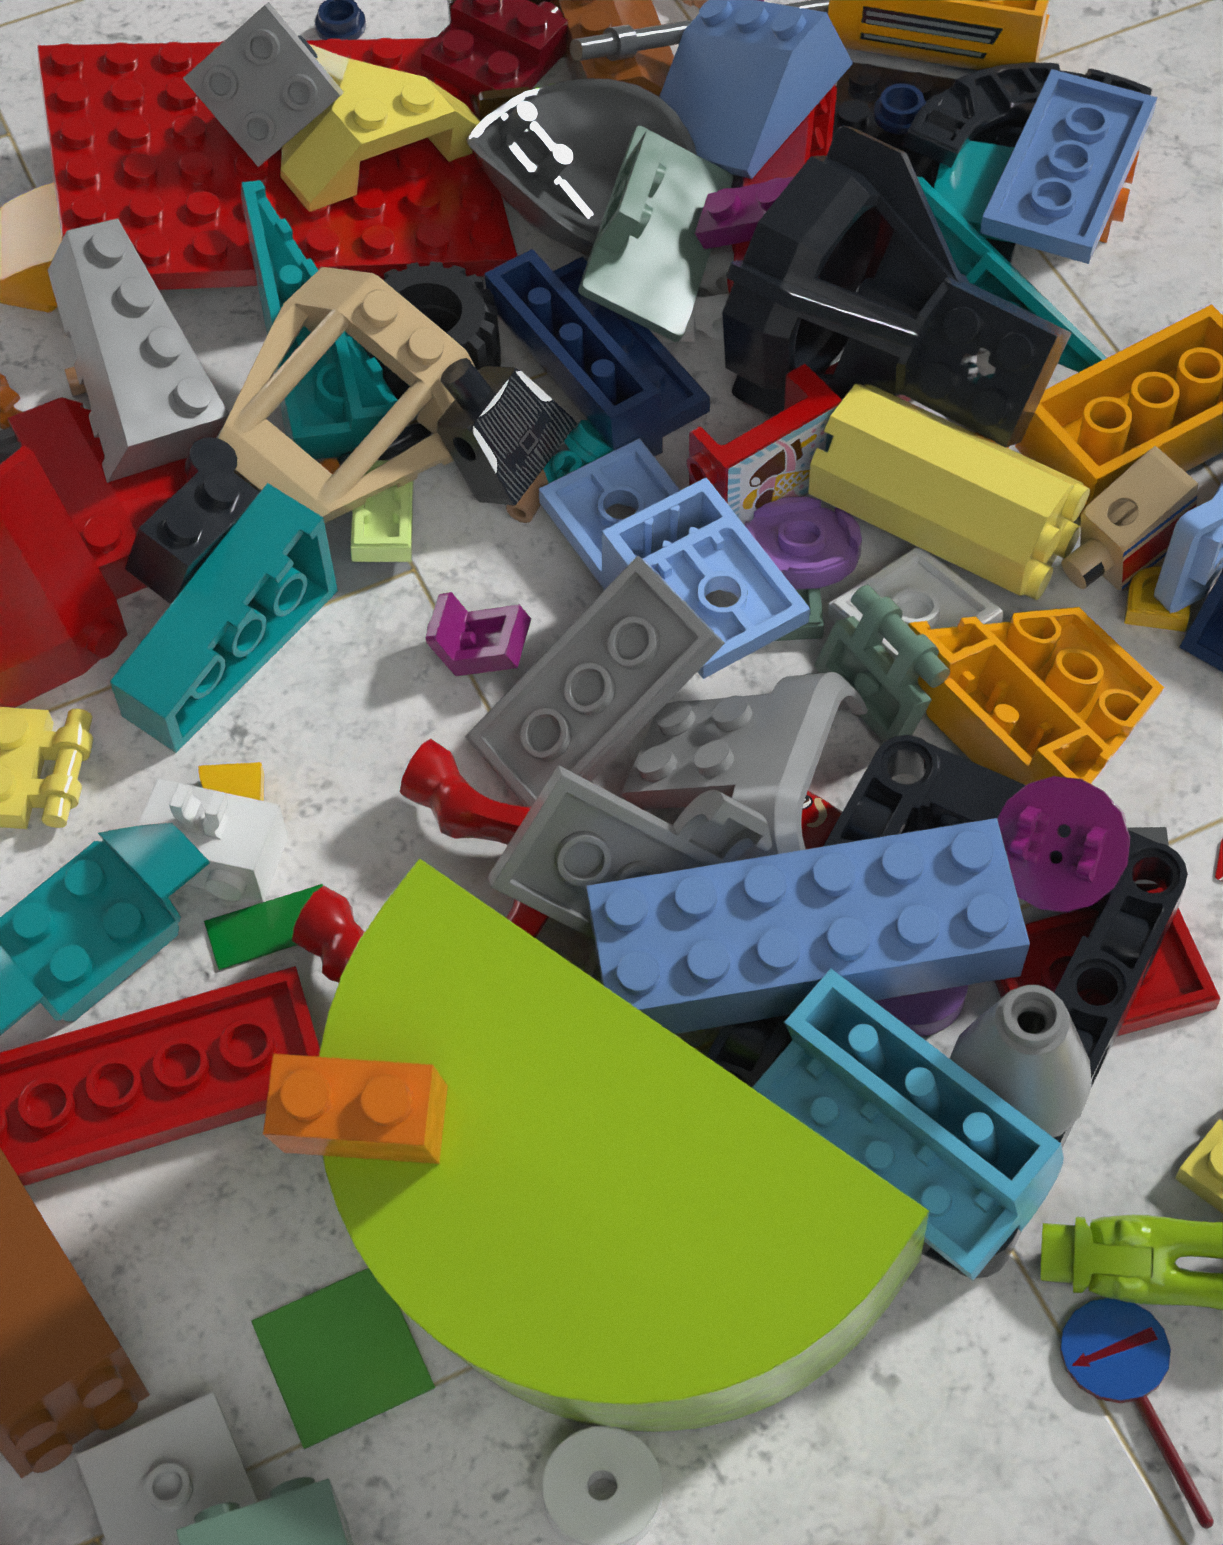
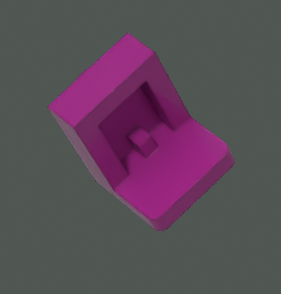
[425,592,531,676]

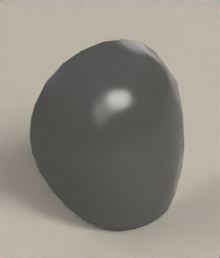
[466,78,697,256]

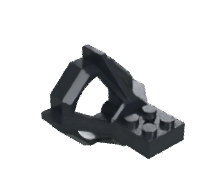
[722,126,1071,447]

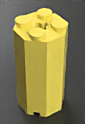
[808,384,1090,600]

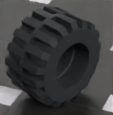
[360,262,501,400]

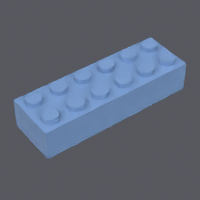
[587,818,1030,1034]

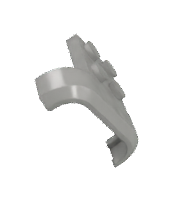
[621,672,868,861]
[488,765,772,984]

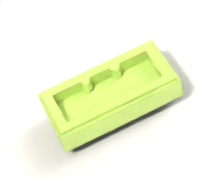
[351,460,414,562]

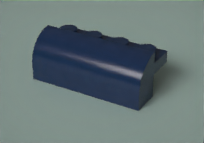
[484,249,710,457]

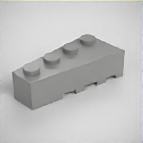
[48,218,229,483]

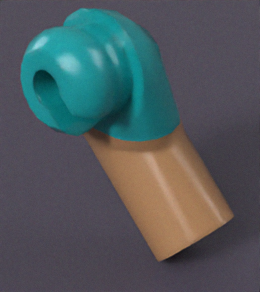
[506,450,584,523]

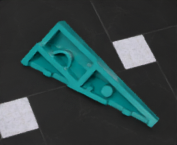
[917,177,1107,373]
[241,180,398,459]

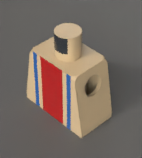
[1061,446,1199,591]

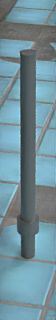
[570,0,829,61]

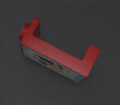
[686,364,842,524]

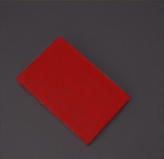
[994,887,1221,1036]

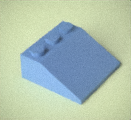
[660,0,853,179]

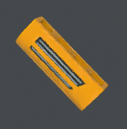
[828,0,1050,71]

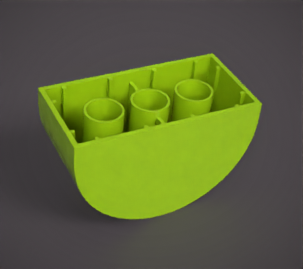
[319,858,929,1432]

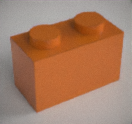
[263,1054,448,1164]

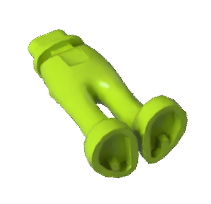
[1041,1214,1223,1310]

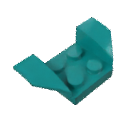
[0,822,210,1036]

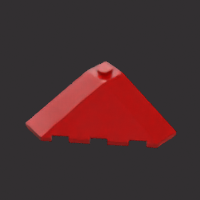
[7,397,187,600]
[0,445,128,708]

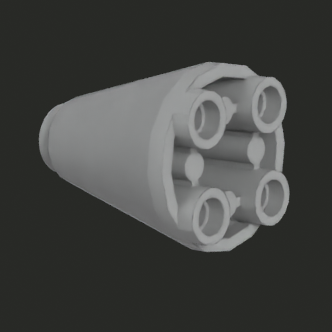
[949,985,1092,1138]

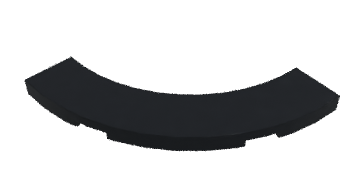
[901,62,1152,168]

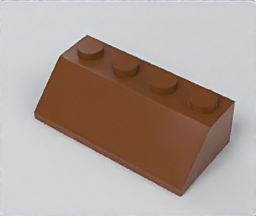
[551,0,674,97]

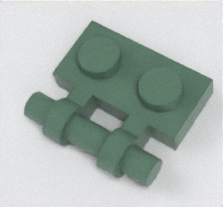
[814,585,950,742]

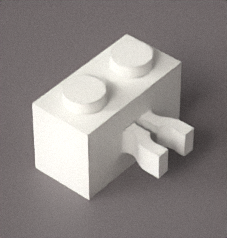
[138,778,288,902]

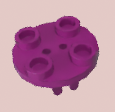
[997,776,1130,912]

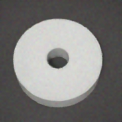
[542,1426,662,1545]

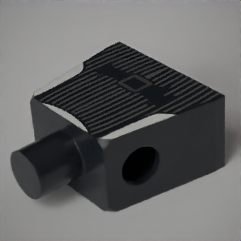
[437,358,577,506]

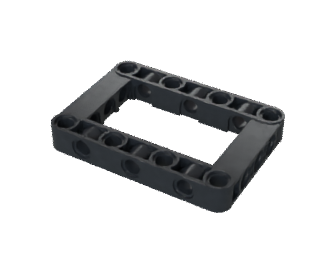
[706,735,1188,1278]

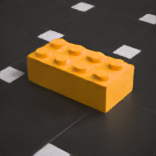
[1015,304,1223,518]

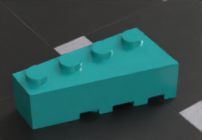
[110,483,338,753]

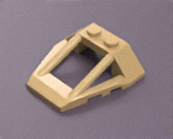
[218,267,474,523]

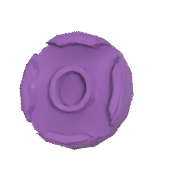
[744,497,862,589]

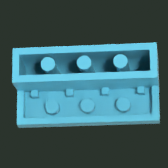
[752,969,1064,1281]

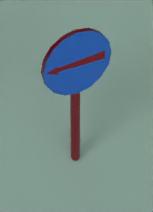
[1060,1298,1214,1529]

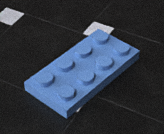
[980,69,1157,264]

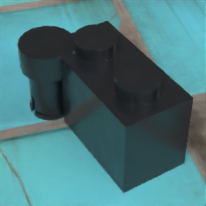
[125,437,260,604]

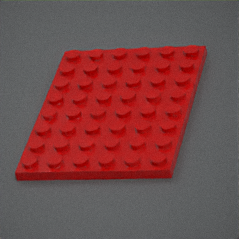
[37,37,518,290]

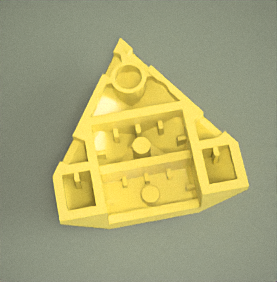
[280,44,481,212]

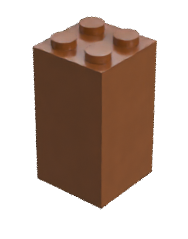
[0,1148,150,1479]

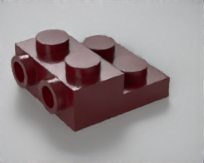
[421,0,568,97]

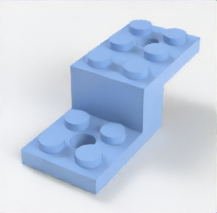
[539,438,810,679]

